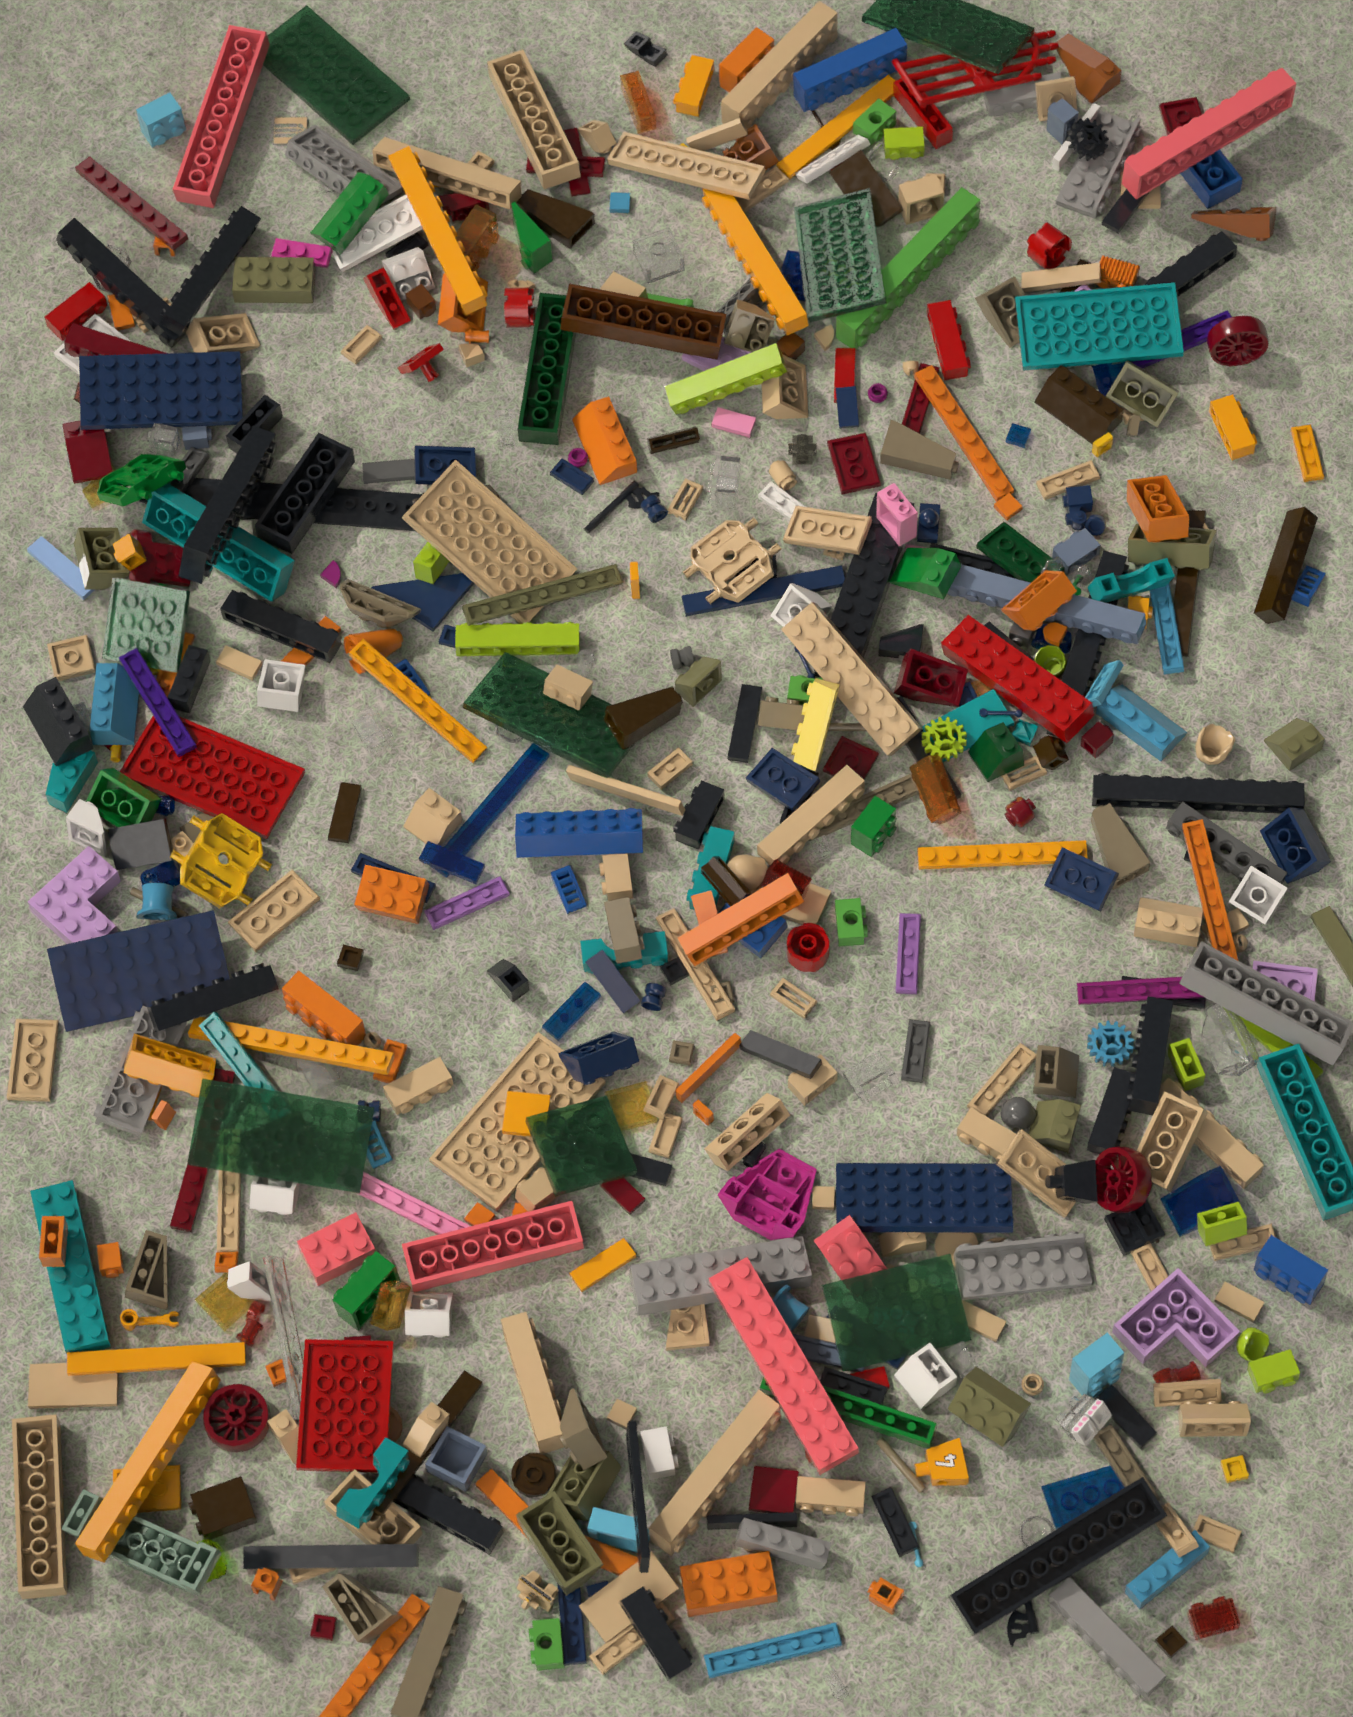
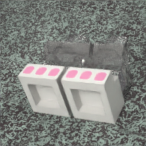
[1056,1394,1112,1446]

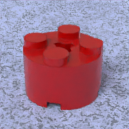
[1027,222,1072,269]
[504,287,536,328]
[787,923,829,972]

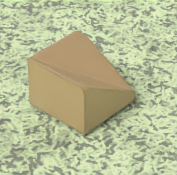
[458,344,485,368]

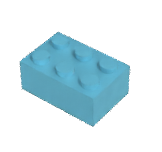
[1069,1332,1124,1400]

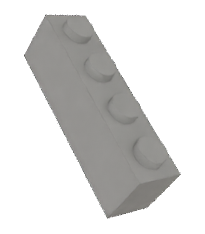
[983,72,1061,116]
[734,1518,831,1570]

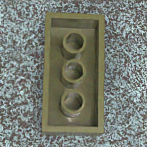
[232,257,316,304]

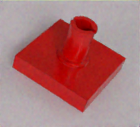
[397,343,444,382]

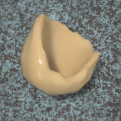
[1195,724,1235,765]
[727,855,767,890]

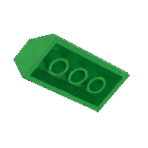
[310,172,389,255]

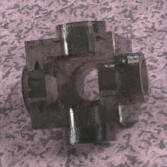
[788,434,817,465]

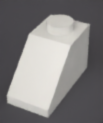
[227,1261,276,1301]

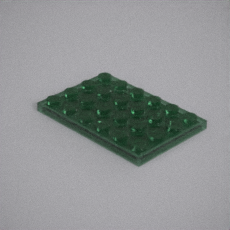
[821,1254,971,1372]

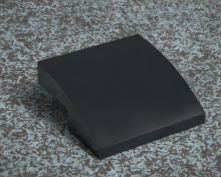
[1104,1199,1165,1256]

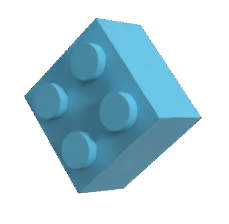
[136,92,186,147]

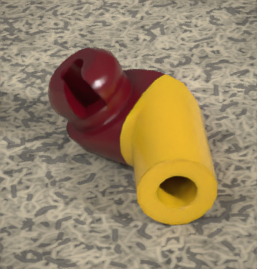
[104,745,122,763]

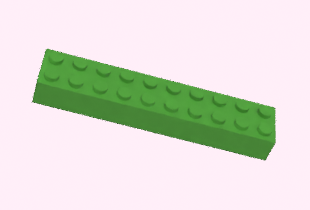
[836,187,981,350]

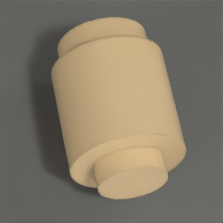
[769,460,797,491]

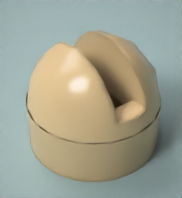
[902,361,919,376]
[1233,934,1248,952]
[364,1032,381,1049]

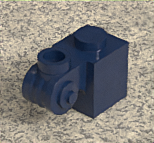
[1062,485,1093,530]

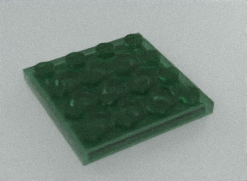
[102,577,190,673]
[525,1096,637,1197]

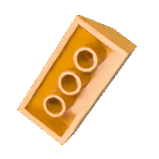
[123,1034,216,1098]

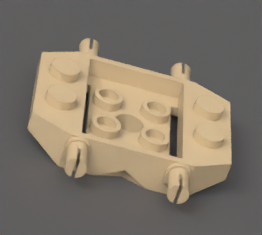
[683,517,782,604]

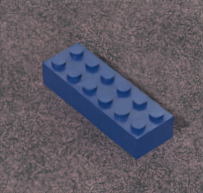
[793,28,907,112]
[515,808,643,858]

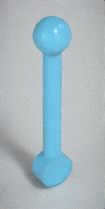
[909,1522,923,1567]

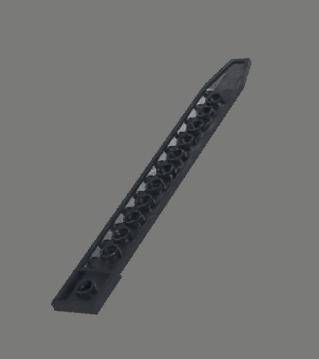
[139,478,424,531]

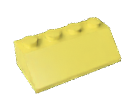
[791,678,840,771]

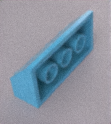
[90,663,139,745]
[1096,684,1187,761]

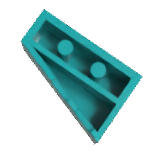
[45,751,98,813]

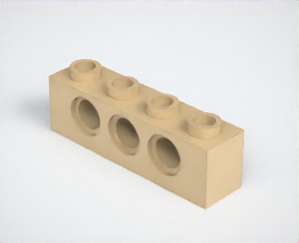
[704,1093,790,1171]

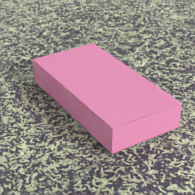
[711,407,756,438]

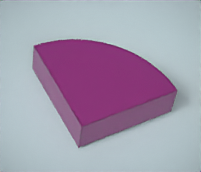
[320,560,341,588]

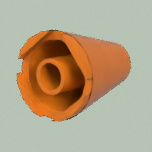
[344,628,403,674]

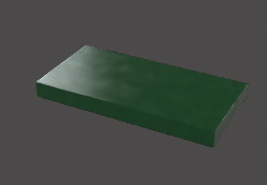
[976,522,1065,583]

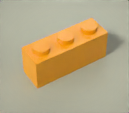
[673,55,714,117]
[1209,394,1257,460]

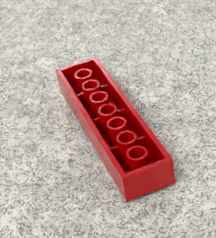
[941,615,1095,744]

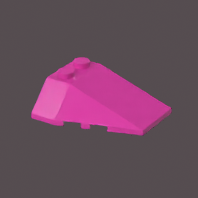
[718,1149,817,1240]

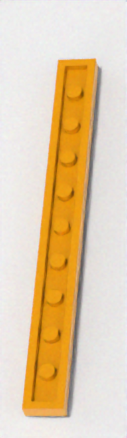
[188,1017,395,1075]

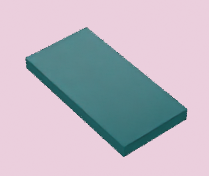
[922,689,1014,763]

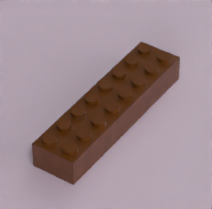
[560,283,726,360]

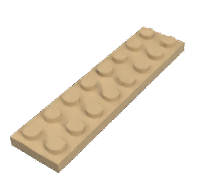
[607,132,765,200]

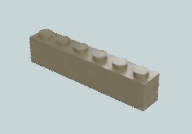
[391,1586,467,1717]

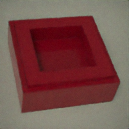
[310,1614,337,1641]

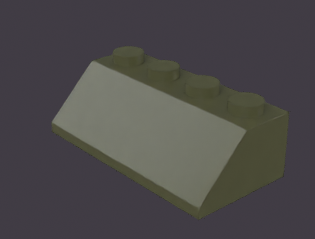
[1128,523,1217,570]
[516,1491,603,1596]

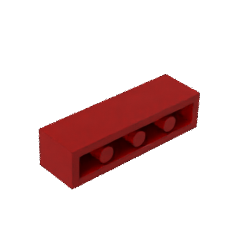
[893,73,953,150]
[927,300,971,381]

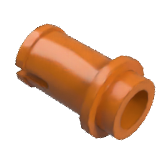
[465,328,489,344]

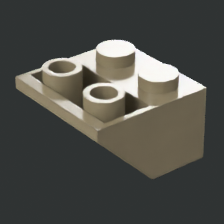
[724,299,775,352]
[1033,1045,1080,1098]

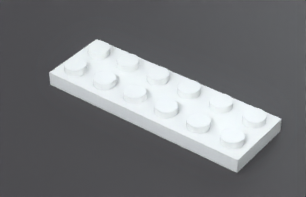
[332,193,443,272]

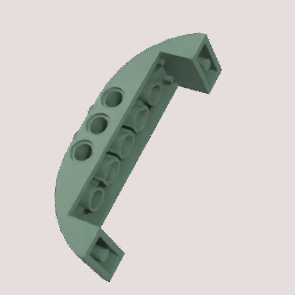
[61,1489,221,1595]

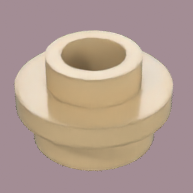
[1021,1373,1044,1396]

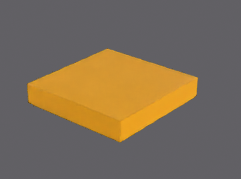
[502,1091,551,1138]

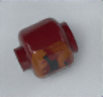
[1004,797,1036,828]

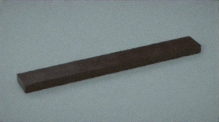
[1173,510,1207,657]
[372,1370,483,1517]

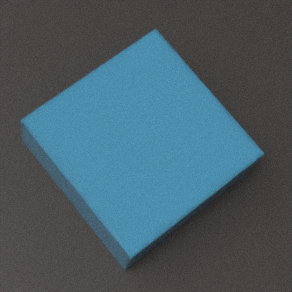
[610,192,630,213]

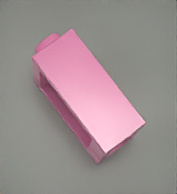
[876,483,918,547]

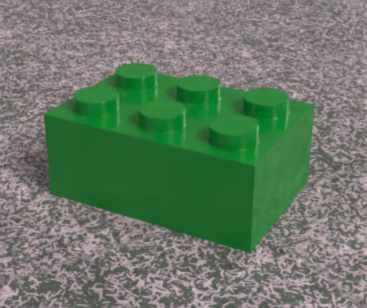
[86,768,162,827]
[332,1251,401,1331]

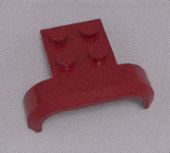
[124,529,190,606]

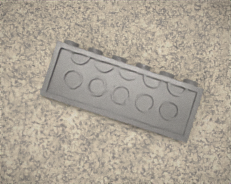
[1055,110,1142,219]
[285,125,403,210]
[93,1006,187,1137]
[953,1232,1092,1300]

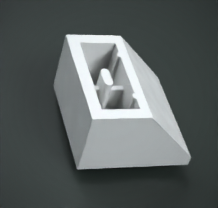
[382,247,435,301]
[894,1343,957,1410]

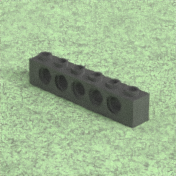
[1166,802,1287,884]

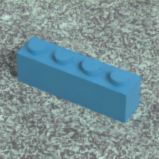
[1125,1530,1210,1610]

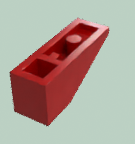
[363,267,411,329]

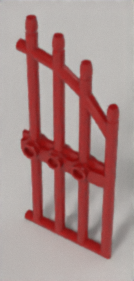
[892,29,1059,106]

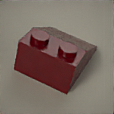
[62,420,113,484]
[894,649,968,707]

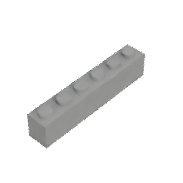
[1049,1577,1166,1699]

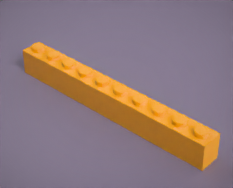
[388,146,488,315]
[701,188,808,336]
[75,1362,221,1563]

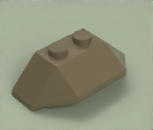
[340,579,421,629]

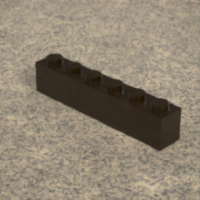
[1254,507,1318,624]

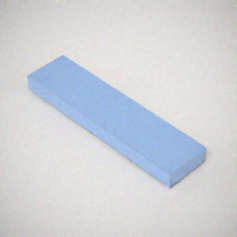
[27,536,95,600]

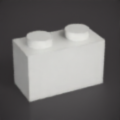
[640,1427,679,1480]

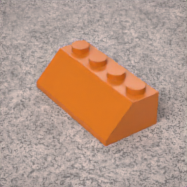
[572,396,637,485]

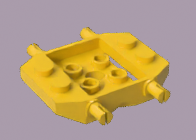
[170,813,272,909]

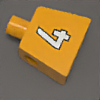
[914,1438,969,1486]

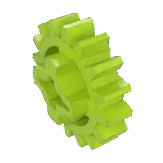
[922,717,967,762]

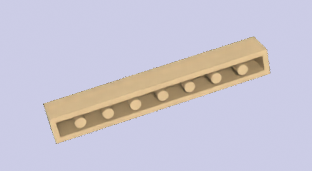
[373,137,521,209]

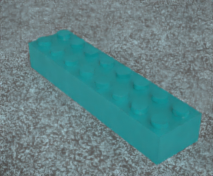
[142,483,295,602]
[1256,1044,1353,1221]
[30,1180,112,1354]

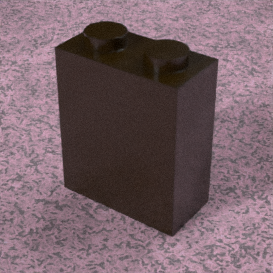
[188,1476,257,1541]

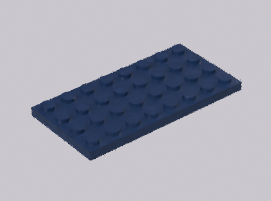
[79,351,243,430]
[47,910,230,1032]
[836,1163,1013,1233]

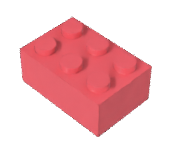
[297,1212,376,1286]
[813,1215,891,1299]

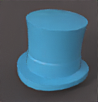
[136,883,177,921]
[772,1285,810,1332]

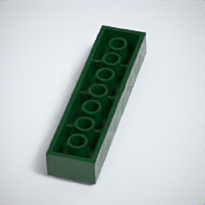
[517,293,576,445]

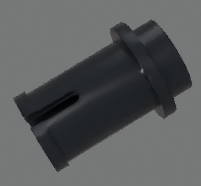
[742,1142,766,1168]

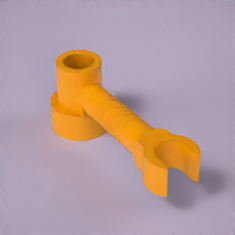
[120,1309,179,1331]

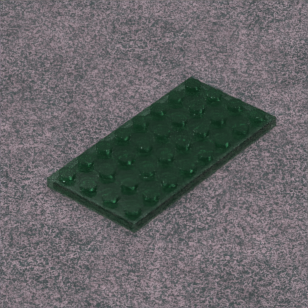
[861,0,1035,74]
[263,5,410,145]
[794,188,887,323]
[463,652,635,778]
[187,1079,375,1194]

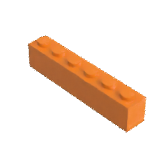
[678,873,805,967]

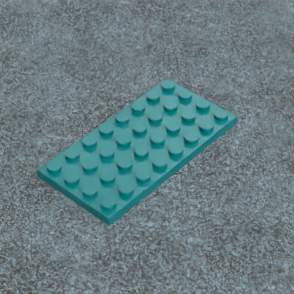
[1015,283,1184,371]

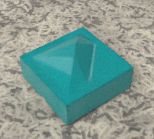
[1012,719,1038,746]

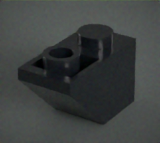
[487,959,529,1002]

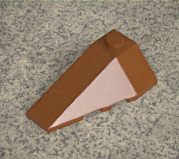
[1055,33,1122,104]
[722,124,779,171]
[1191,207,1277,241]

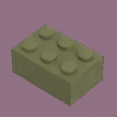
[948,1366,1031,1447]

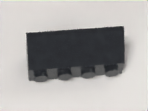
[23,677,94,767]

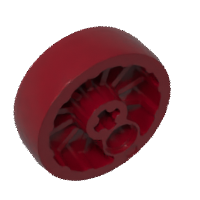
[1207,316,1269,366]
[1095,1146,1152,1213]
[203,1384,271,1452]

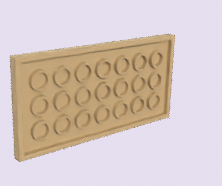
[402,460,577,624]
[429,1032,606,1211]

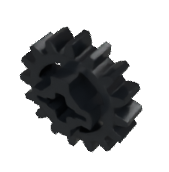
[1066,118,1109,161]

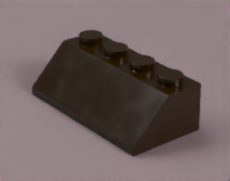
[1034,365,1124,445]

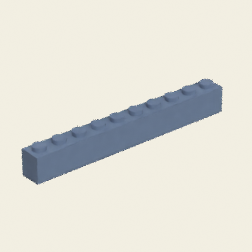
[947,564,1146,644]

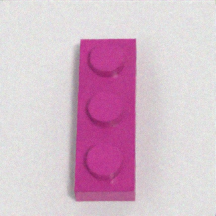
[271,238,333,268]

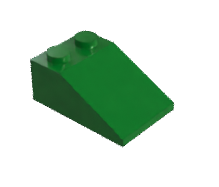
[511,202,553,274]
[889,548,962,600]

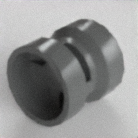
[670,646,694,670]

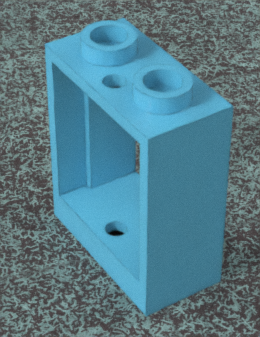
[587,1507,650,1553]

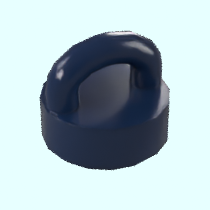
[1085,514,1106,536]

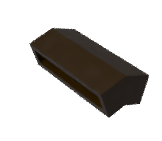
[647,426,700,454]
[701,856,752,907]

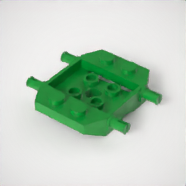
[97,454,187,507]

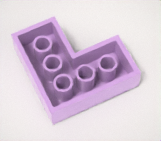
[28,846,121,944]
[1112,1268,1240,1368]

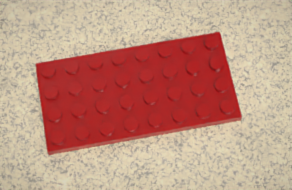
[119,716,306,839]

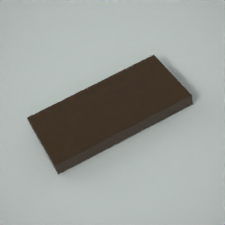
[829,150,903,233]

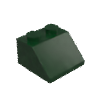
[968,722,1025,782]

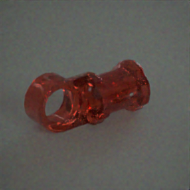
[236,1300,266,1347]
[1153,1361,1201,1384]

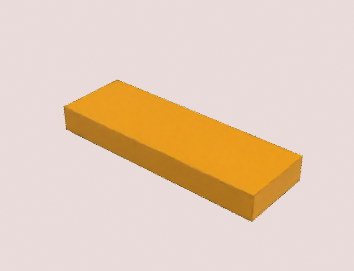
[1291,425,1324,482]
[569,1238,636,1292]

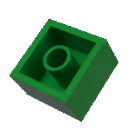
[851,796,897,857]

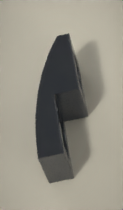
[624,31,668,67]

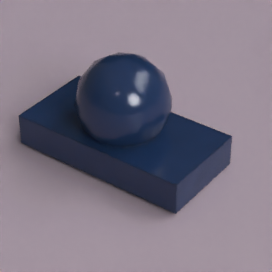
[917,503,941,543]

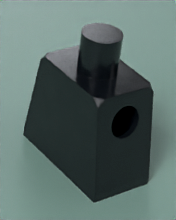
[1045,1160,1098,1204]

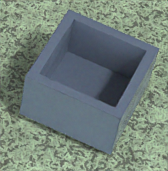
[425,1426,488,1492]

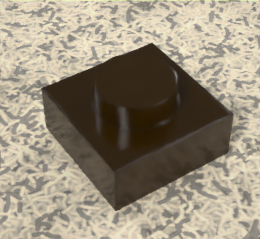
[337,944,364,971]
[1155,1625,1188,1659]

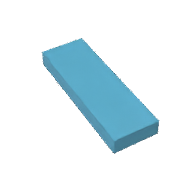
[1085,660,1124,707]

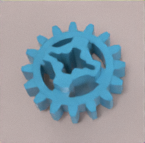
[1087,1020,1134,1067]

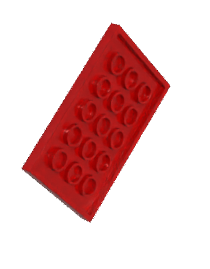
[296,1339,394,1472]

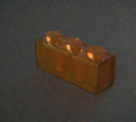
[620,70,656,134]
[909,755,962,824]

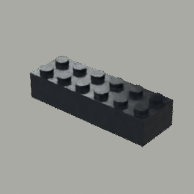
[255,432,355,554]

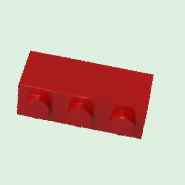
[44,282,107,341]

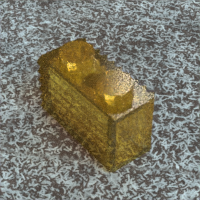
[370,1280,411,1331]

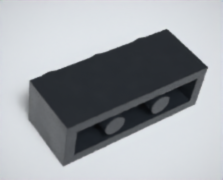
[226,395,283,453]
[168,645,211,713]
[673,780,725,850]

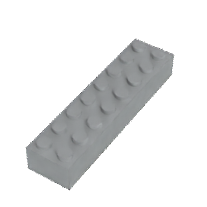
[1179,941,1353,1065]
[629,1236,812,1316]

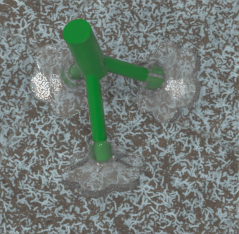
[1041,557,1093,596]

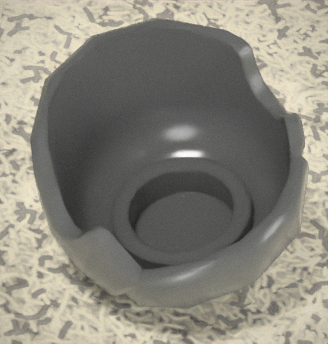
[1000,1097,1036,1130]

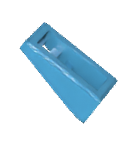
[355,1121,393,1169]

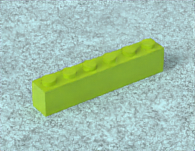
[664,343,788,415]
[455,622,580,656]

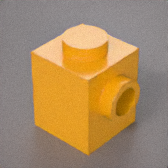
[113,534,147,571]
[1127,596,1153,629]

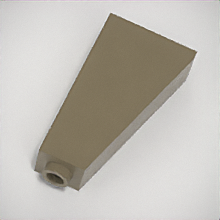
[880,420,959,480]
[1091,803,1150,890]

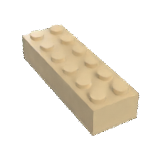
[501,1312,564,1454]

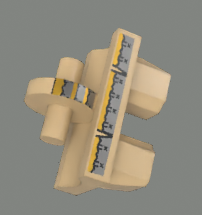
[517,1570,558,1613]

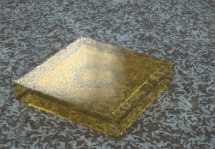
[604,1081,657,1133]
[195,1272,257,1332]

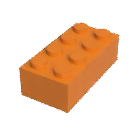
[1127,475,1189,542]
[282,970,366,1046]
[680,1551,777,1617]

